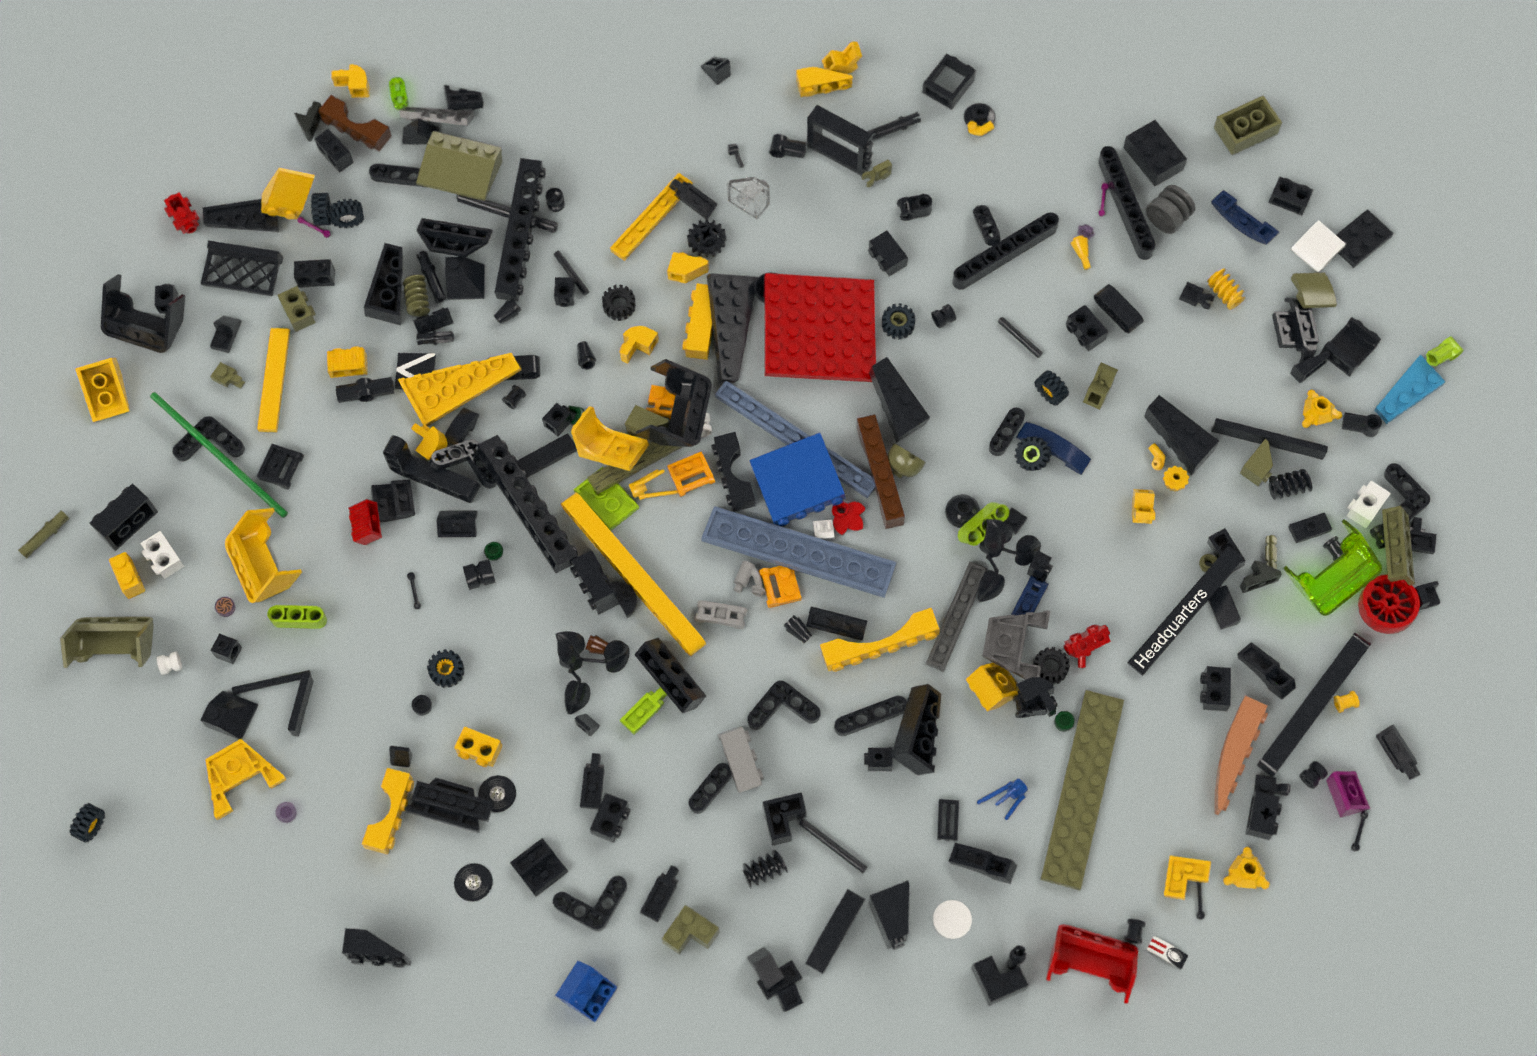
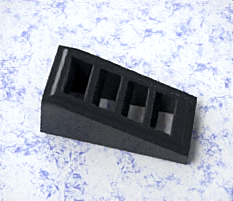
[1290,351,1330,383]

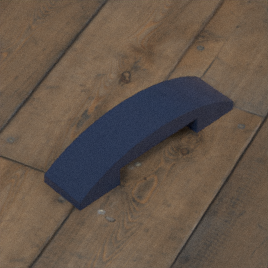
[1211,190,1279,245]
[1016,422,1091,475]

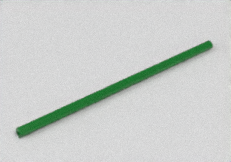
[150,392,288,518]

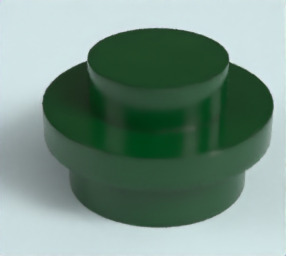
[484,542,504,561]

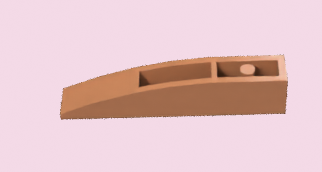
[1215,696,1268,815]

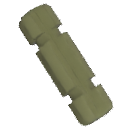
[1265,535,1277,569]

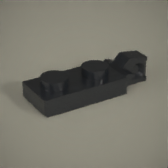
[669,179,718,219]
[1376,725,1421,780]
[580,753,605,809]
[640,865,679,922]

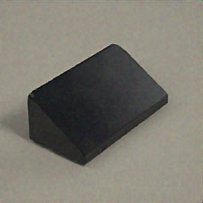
[1208,585,1241,630]

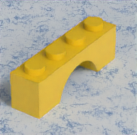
[362,768,414,855]

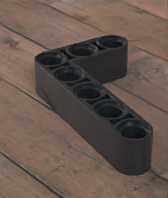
[383,435,481,503]

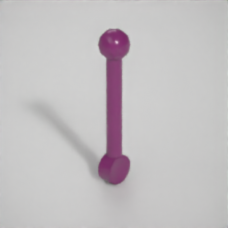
[1098,183,1109,216]
[297,217,330,238]

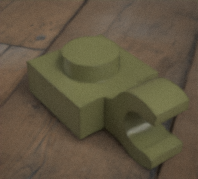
[862,159,892,187]
[210,362,245,389]

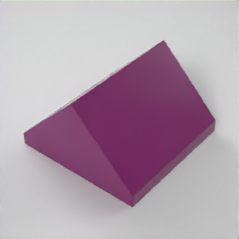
[1326,771,1370,818]

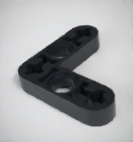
[172,416,245,462]
[429,440,497,489]
[1384,463,1430,521]
[747,681,821,730]
[553,876,627,931]

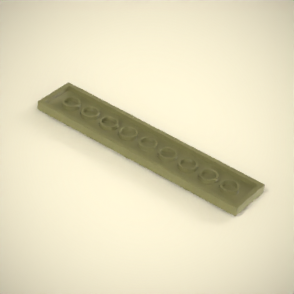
[1040,690,1124,890]

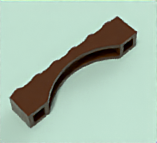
[856,414,905,529]

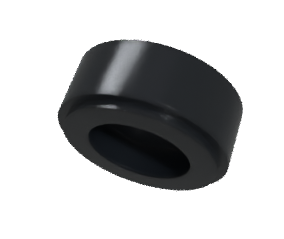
[411,695,432,716]

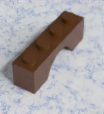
[319,95,392,152]

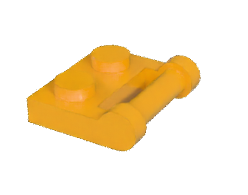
[667,451,715,497]
[759,566,801,608]

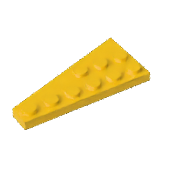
[398,353,522,426]

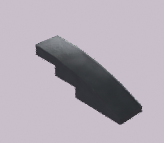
[805,889,866,974]

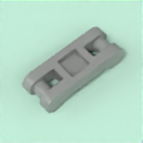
[694,600,747,629]

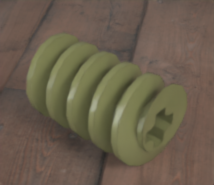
[403,274,430,317]

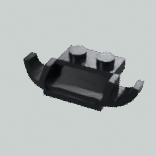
[1272,297,1319,363]

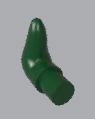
[568,405,585,426]

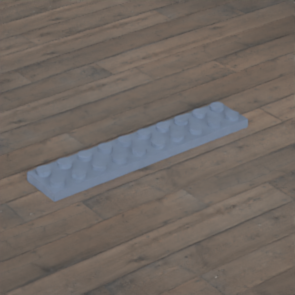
[701,506,897,598]

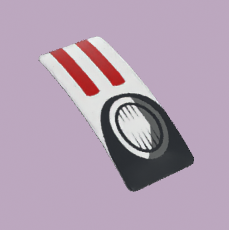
[1147,936,1188,969]

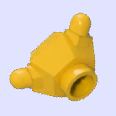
[1302,389,1343,428]
[1223,847,1270,889]

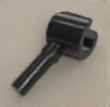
[728,144,744,168]

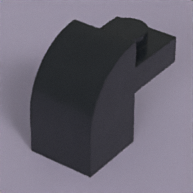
[1016,677,1058,717]

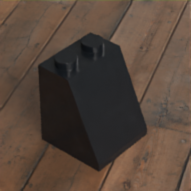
[868,880,910,950]

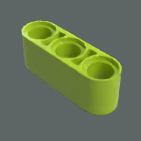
[957,502,1009,546]
[267,605,327,629]

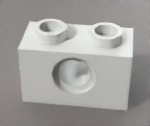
[1347,481,1391,528]

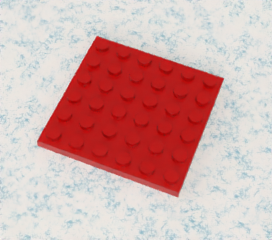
[764,273,876,382]

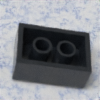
[1123,120,1187,187]
[89,483,158,551]

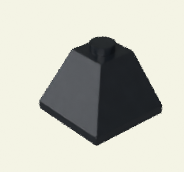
[445,257,485,300]
[200,691,259,739]

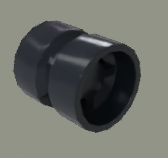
[463,559,496,590]

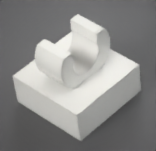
[813,519,834,541]

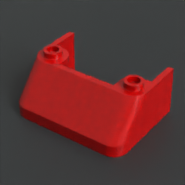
[1046,924,1139,1004]

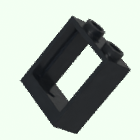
[922,53,976,110]

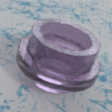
[1077,224,1095,240]

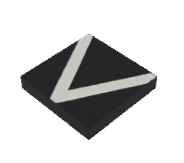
[395,353,436,389]

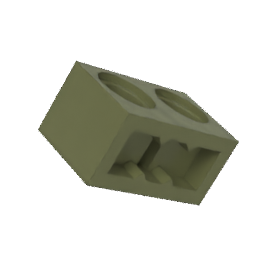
[277,286,316,332]

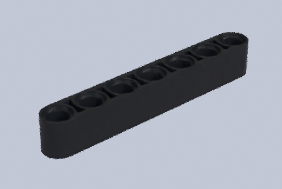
[1098,146,1156,260]
[952,212,1059,290]

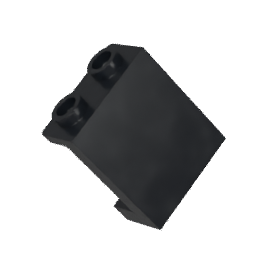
[1320,317,1381,377]

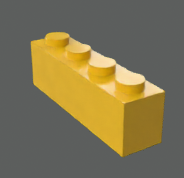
[682,283,713,360]

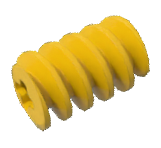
[1207,268,1245,310]

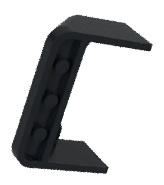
[100,274,185,353]
[635,359,712,447]

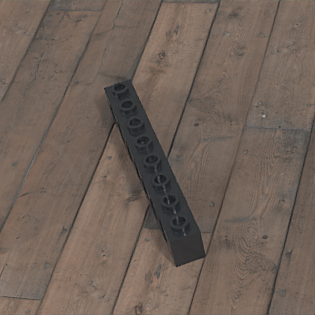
[494,158,546,302]
[476,435,578,573]

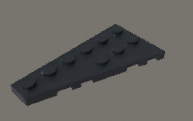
[707,273,758,382]

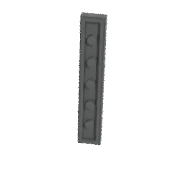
[926,561,987,672]

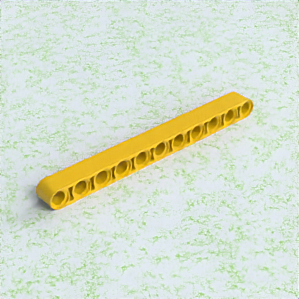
[561,492,706,657]

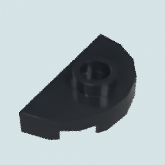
[610,582,638,618]

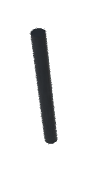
[232,670,311,695]
[799,818,868,873]

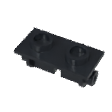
[413,307,453,334]

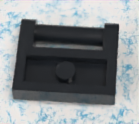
[257,444,304,490]

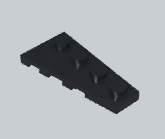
[202,199,279,232]

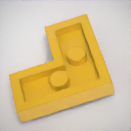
[1164,856,1211,900]

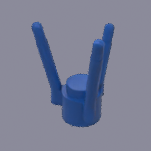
[977,778,1028,820]

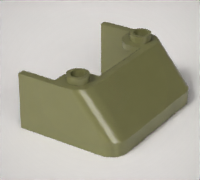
[60,616,154,668]

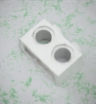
[140,531,185,579]

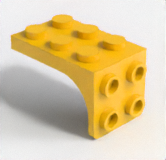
[571,406,649,471]

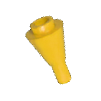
[1070,235,1091,270]

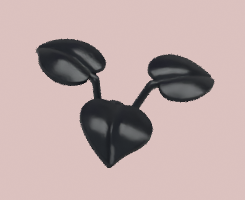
[977,519,1041,602]
[555,631,630,715]

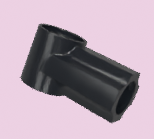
[769,134,806,158]
[1341,412,1382,437]

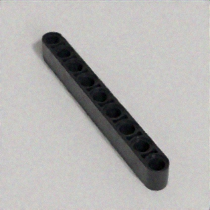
[1256,633,1371,777]

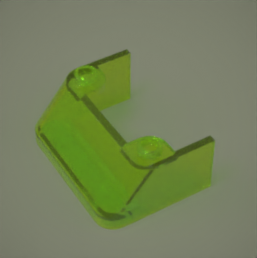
[1283,519,1382,616]

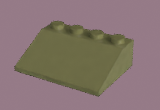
[416,131,503,201]

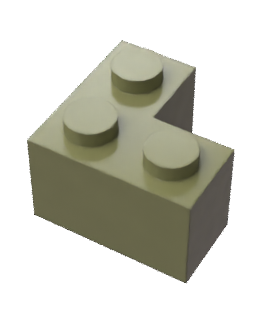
[662,905,720,955]

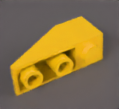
[796,66,853,97]

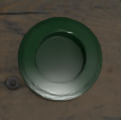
[1054,711,1075,732]

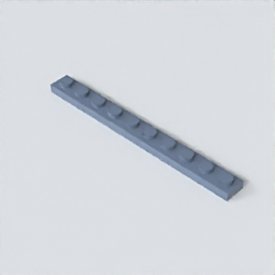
[715,381,876,499]

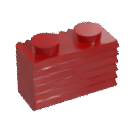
[348,499,382,545]

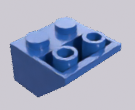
[555,961,617,1022]

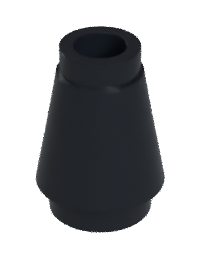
[493,298,521,324]
[577,341,596,370]
[784,615,812,643]

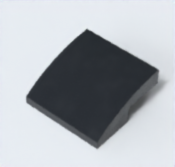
[370,480,415,522]
[510,838,568,897]

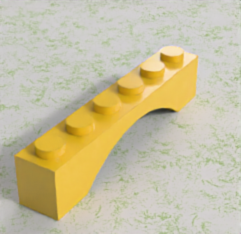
[820,607,939,672]

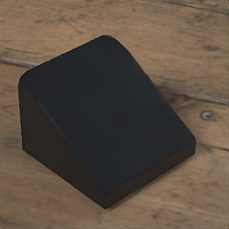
[575,714,600,736]
[389,746,413,767]

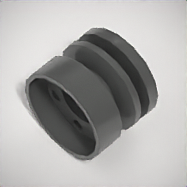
[1146,185,1196,234]

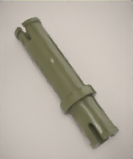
[18,510,70,559]

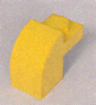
[822,41,862,74]
[331,64,370,98]
[619,326,659,364]
[411,423,447,461]
[1132,489,1156,524]

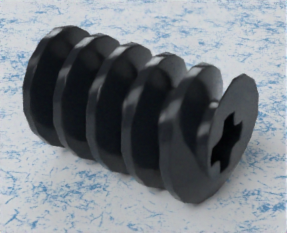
[1269,469,1313,500]
[743,850,788,889]

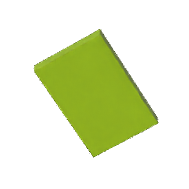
[573,467,639,531]

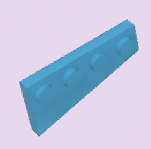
[1374,354,1445,424]

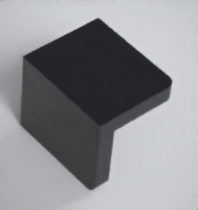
[1415,581,1440,610]

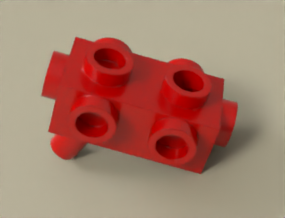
[164,192,200,234]
[1063,624,1111,668]

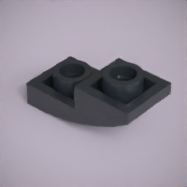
[445,407,480,445]

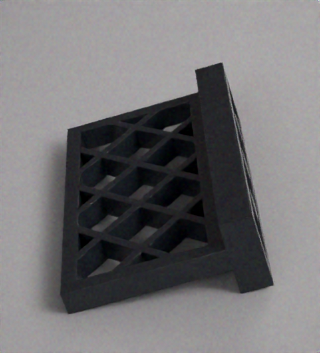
[200,240,283,296]

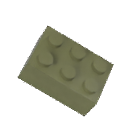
[1214,95,1282,155]

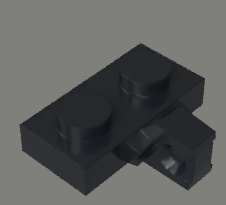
[1410,517,1437,554]

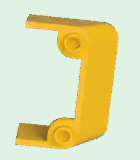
[225,508,302,603]

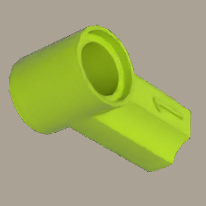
[1426,336,1464,367]

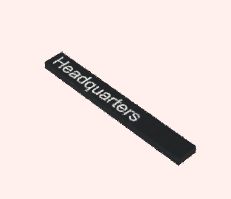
[1127,546,1244,676]

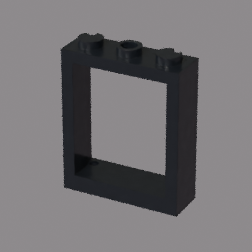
[807,105,873,176]

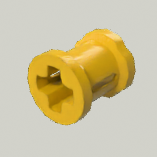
[1333,690,1360,713]

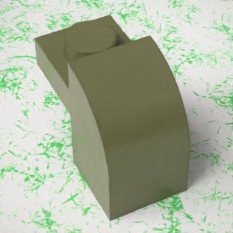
[1083,362,1118,410]

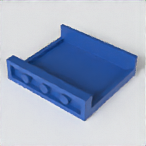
[749,433,846,527]

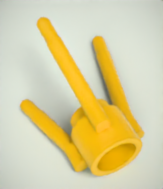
[628,469,678,500]

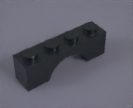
[711,432,755,512]

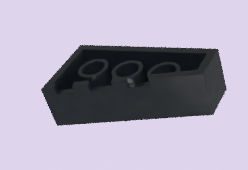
[364,243,403,325]
[869,357,930,443]
[1144,395,1219,476]
[891,684,941,775]

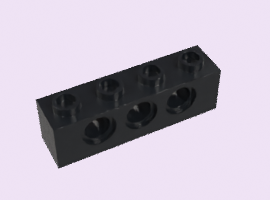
[634,637,706,714]

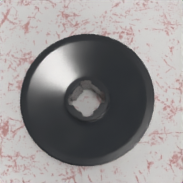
[964,103,995,126]

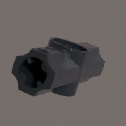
[335,377,394,403]

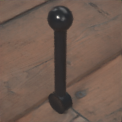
[407,572,421,609]
[1351,811,1368,851]
[1195,881,1205,920]

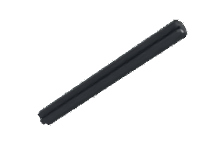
[457,195,558,233]

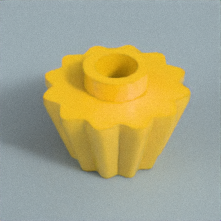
[1163,466,1189,492]

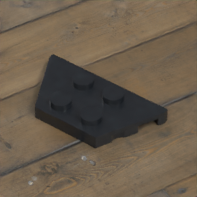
[405,778,480,833]

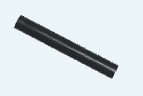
[554,251,589,296]
[998,317,1043,358]

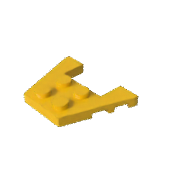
[205,739,287,820]

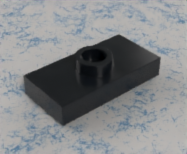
[1288,512,1332,544]

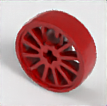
[1358,574,1420,634]

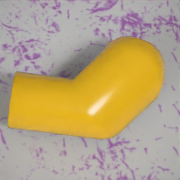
[967,121,994,136]
[1148,443,1166,470]

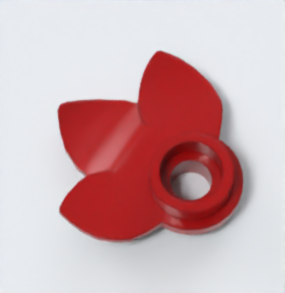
[832,501,866,535]

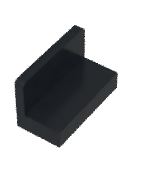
[436,511,478,537]

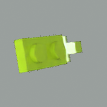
[619,687,667,735]

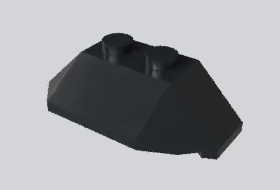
[417,218,493,258]

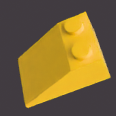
[261,168,314,219]
[75,357,130,422]

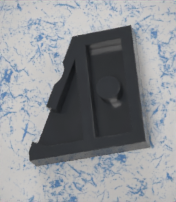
[444,85,483,110]

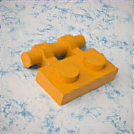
[646,385,675,420]

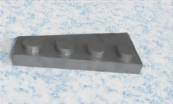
[400,106,474,126]

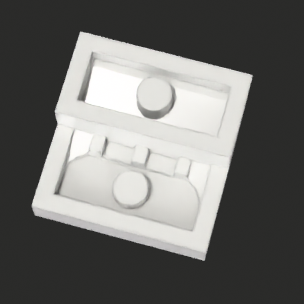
[1291,220,1346,273]

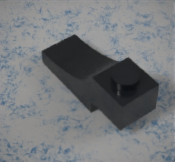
[1237,642,1296,700]
[948,843,1017,884]

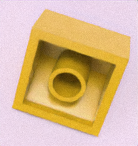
[966,663,1019,711]

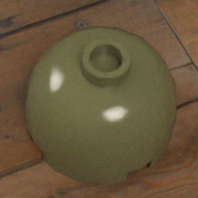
[888,444,926,478]

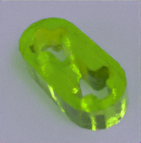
[389,77,409,110]

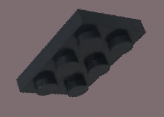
[1336,209,1394,268]

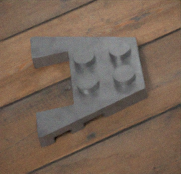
[982,610,1050,680]

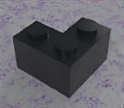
[762,792,807,846]
[971,956,1029,1006]

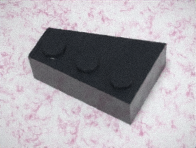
[570,550,619,615]

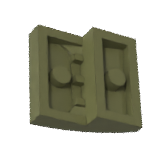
[1291,273,1337,308]

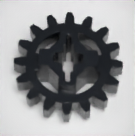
[687,219,727,258]

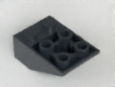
[342,928,411,968]

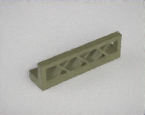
[1382,506,1415,585]

